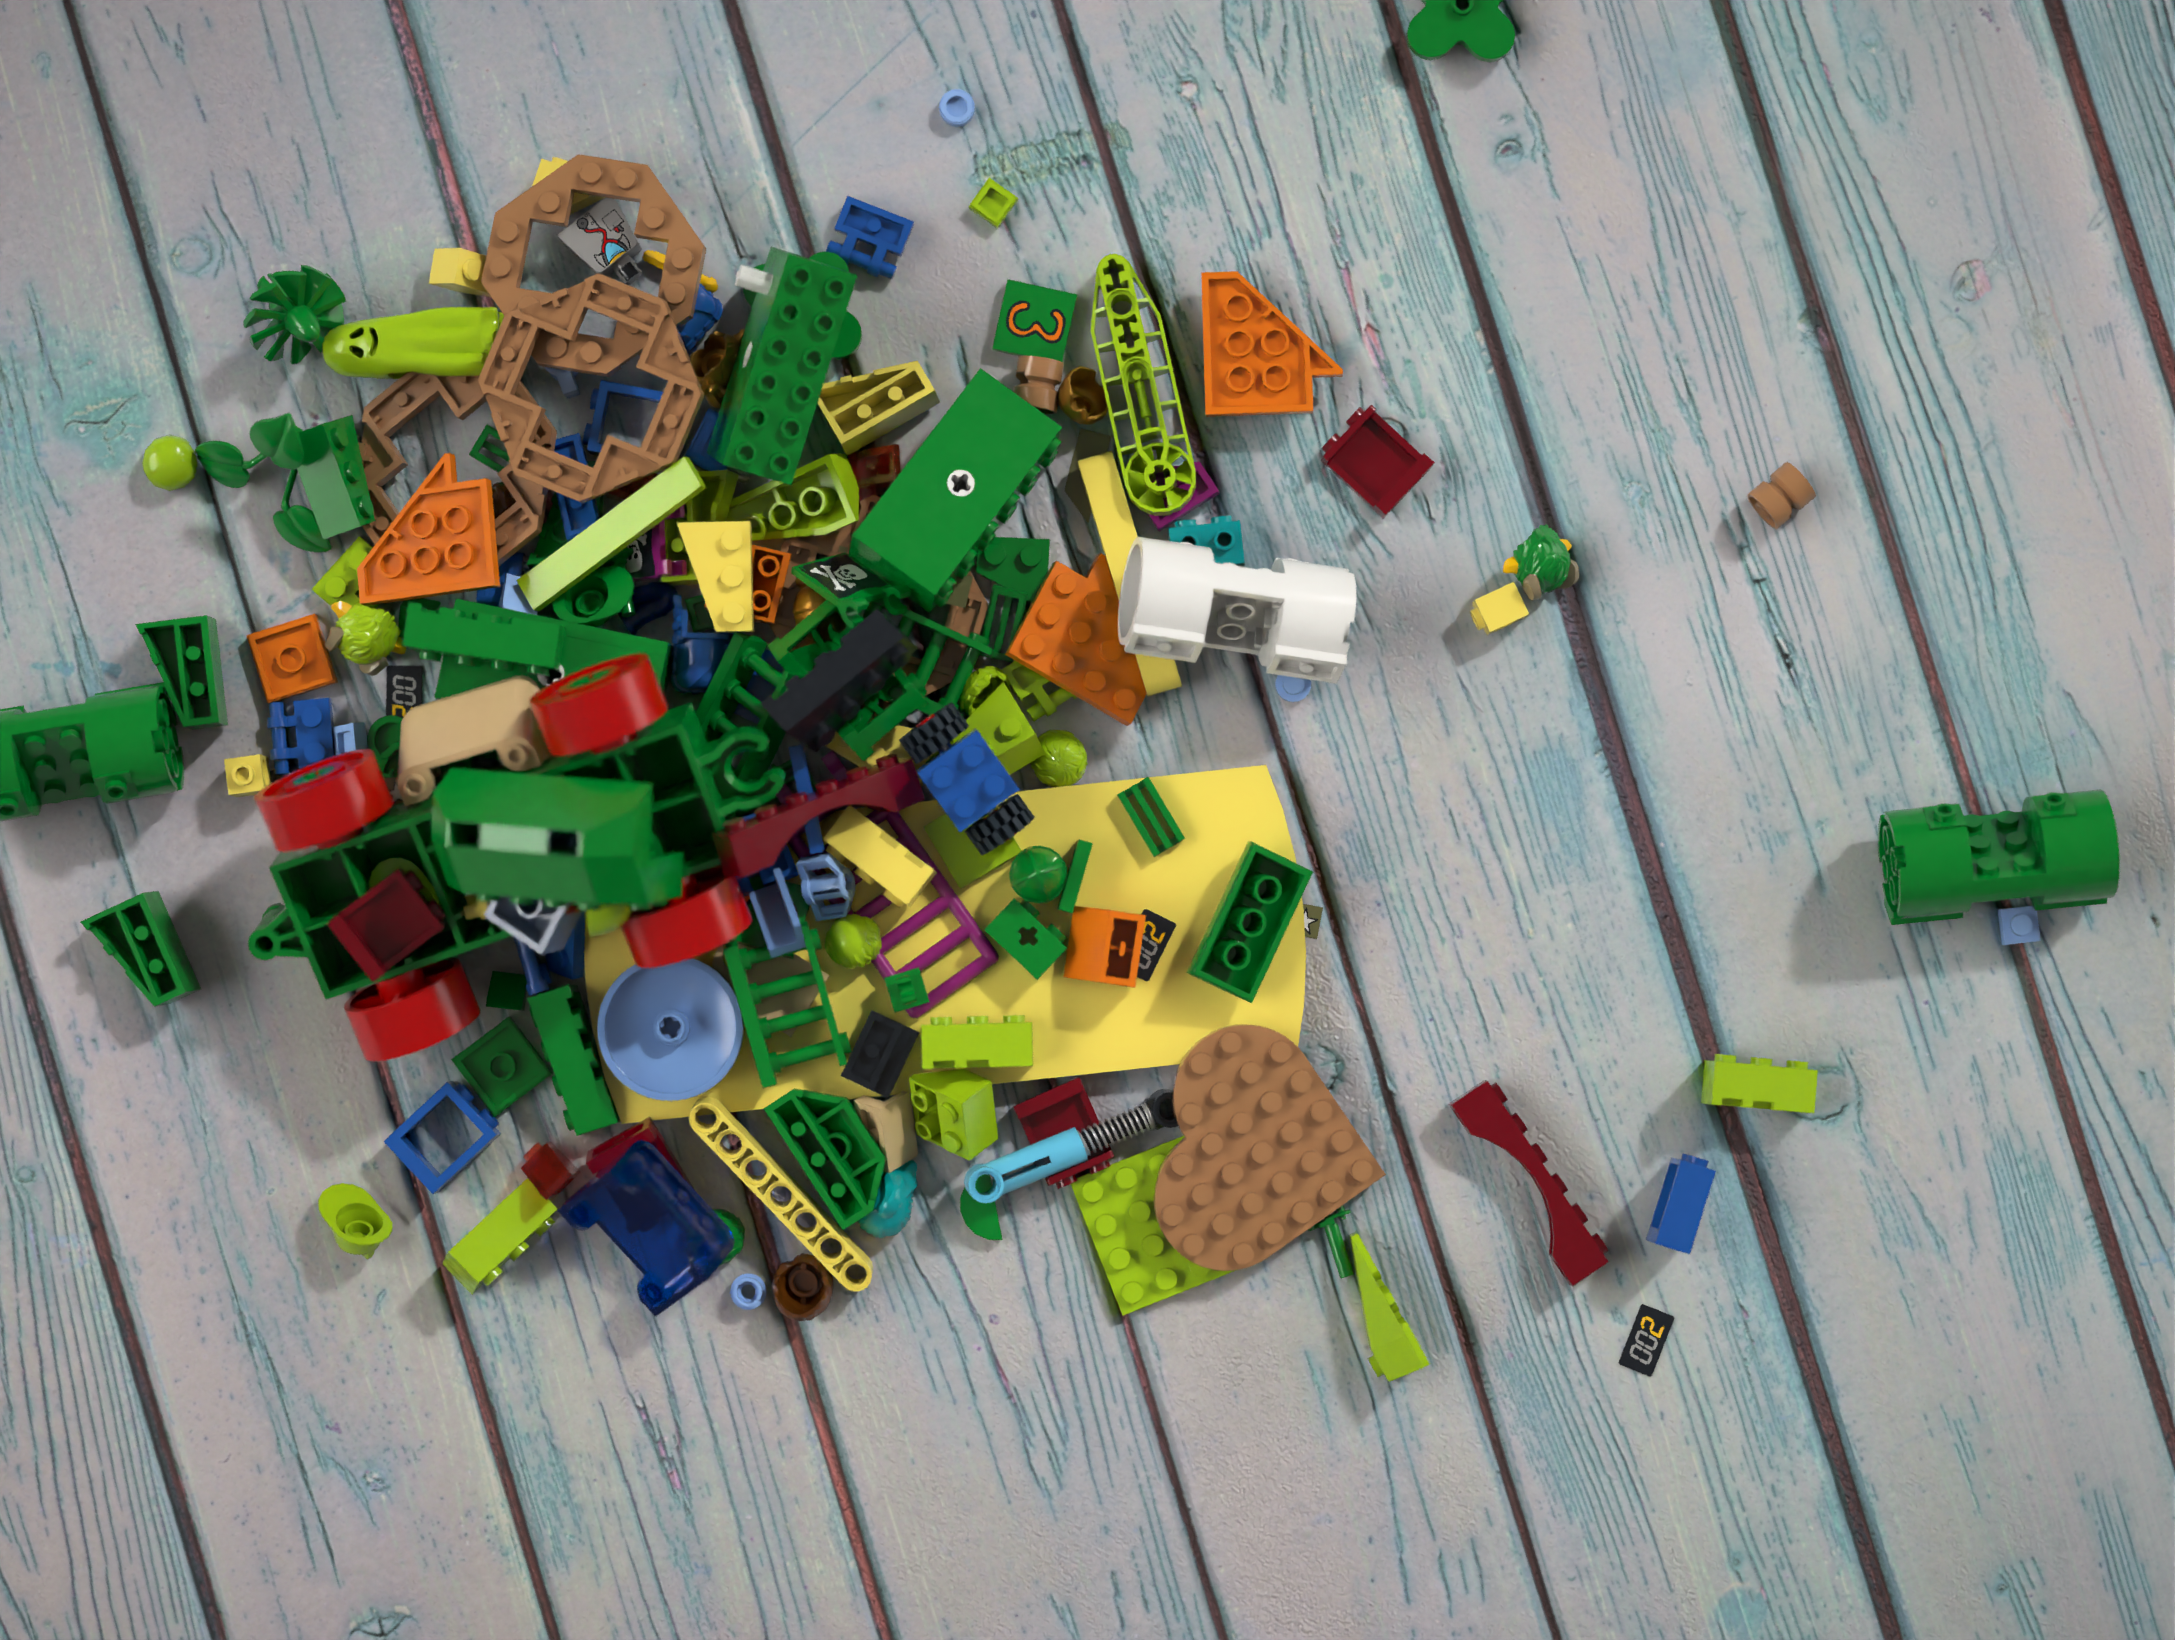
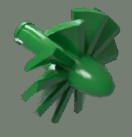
[243,265,346,364]

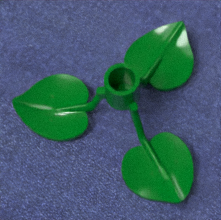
[195,413,332,552]

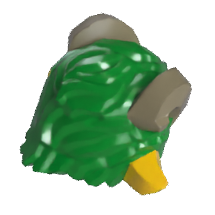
[1503,524,1579,601]

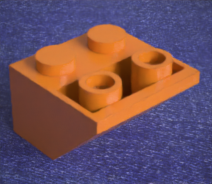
[704,545,792,624]
[1063,906,1146,988]

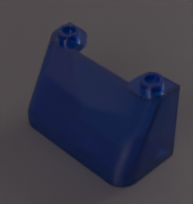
[557,1140,734,1317]

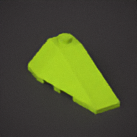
[726,454,859,541]
[1349,1231,1430,1382]

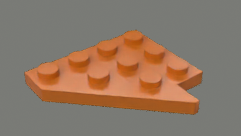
[1201,271,1343,417]
[357,453,500,606]
[1005,553,1147,726]

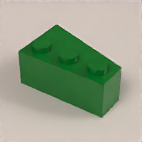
[297,415,375,540]
[135,615,228,730]
[80,891,201,1007]

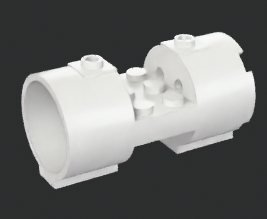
[1118,537,1356,684]

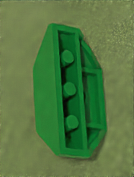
[764,1088,886,1230]

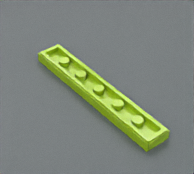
[516,456,707,611]

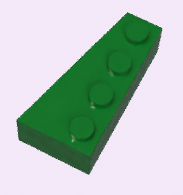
[402,602,565,676]
[527,984,621,1136]

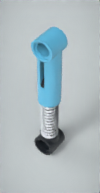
[964,1089,1178,1203]

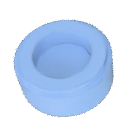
[939,89,975,127]

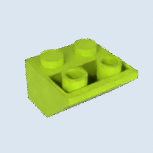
[909,1069,998,1161]

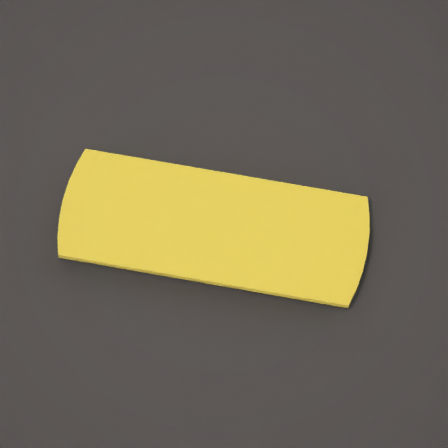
[584,765,1306,1124]

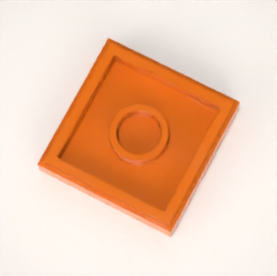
[246,613,338,704]

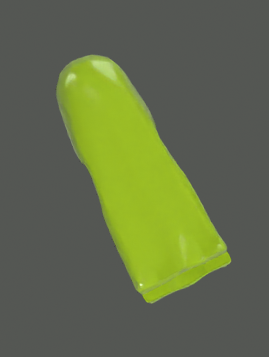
[322,307,504,379]

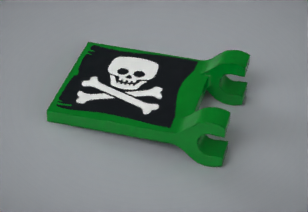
[791,552,911,628]

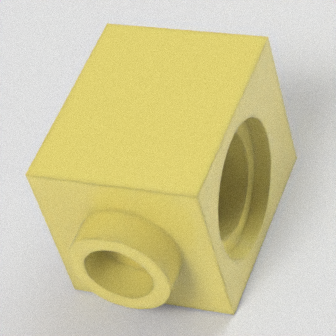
[1470,582,1529,635]
[224,754,271,797]

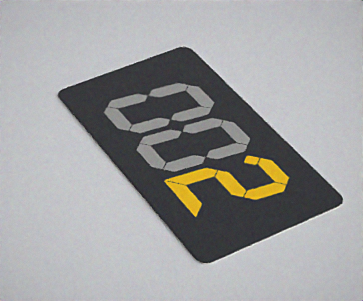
[386,666,423,718]
[1137,909,1176,981]
[1619,1304,1674,1377]

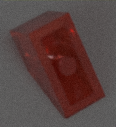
[521,1142,581,1200]

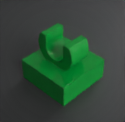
[884,967,930,1013]

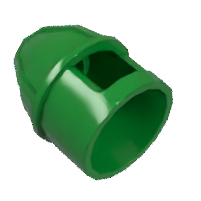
[1009,846,1068,904]

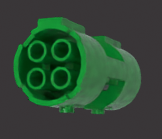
[0,682,184,822]
[1878,789,2120,925]

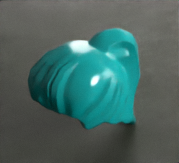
[857,1160,918,1239]

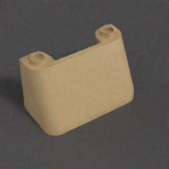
[397,675,549,806]

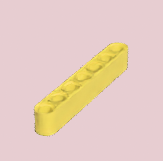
[1077,451,1182,697]
[689,1097,873,1292]

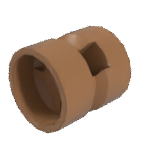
[1013,356,1064,414]
[1747,462,1816,530]

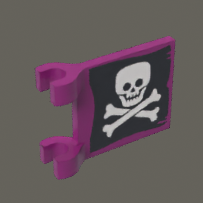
[625,505,687,582]

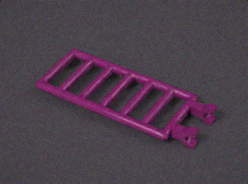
[776,750,999,1018]

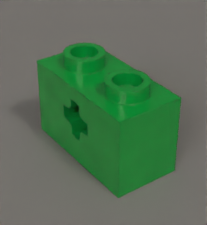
[985,898,1067,980]

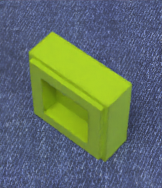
[969,178,1018,229]

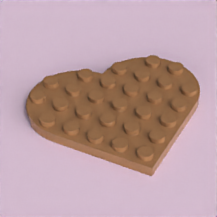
[1153,1024,1386,1271]

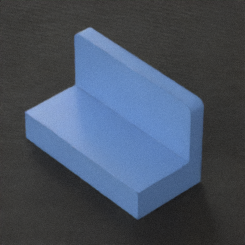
[749,867,806,958]

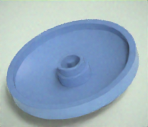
[597,958,744,1101]

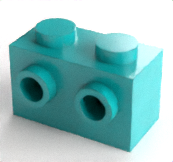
[1168,515,1245,567]

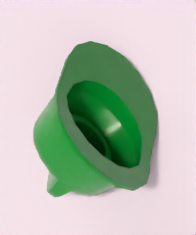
[552,566,634,627]

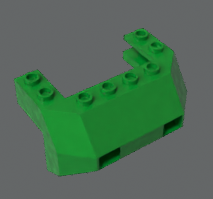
[431,768,683,910]

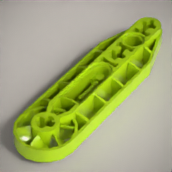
[1091,254,1196,516]

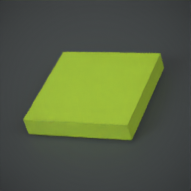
[924,813,1022,889]

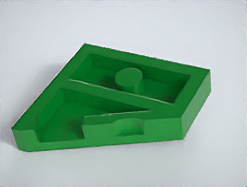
[976,537,1050,603]

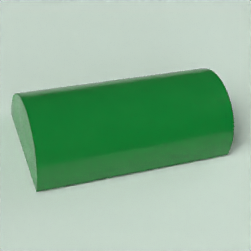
[1187,841,1313,1003]

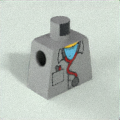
[557,197,642,285]

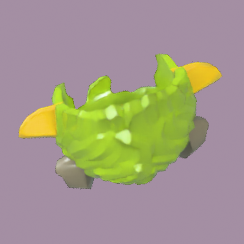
[324,601,406,676]

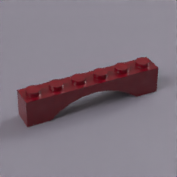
[712,754,925,878]
[1449,1080,1609,1286]

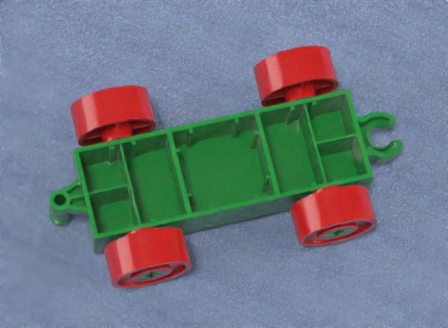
[248,653,785,1061]

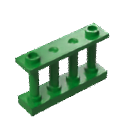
[862,599,994,718]
[696,632,806,782]
[723,921,852,1088]

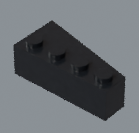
[760,609,918,752]

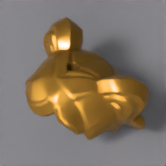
[689,329,745,409]

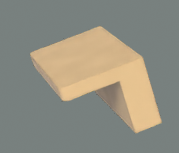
[854,1091,918,1173]

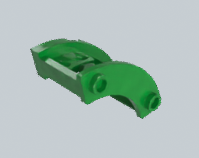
[767,600,929,761]

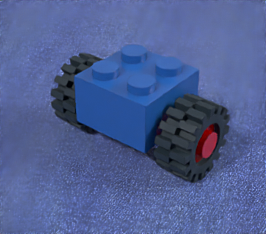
[899,702,1035,856]

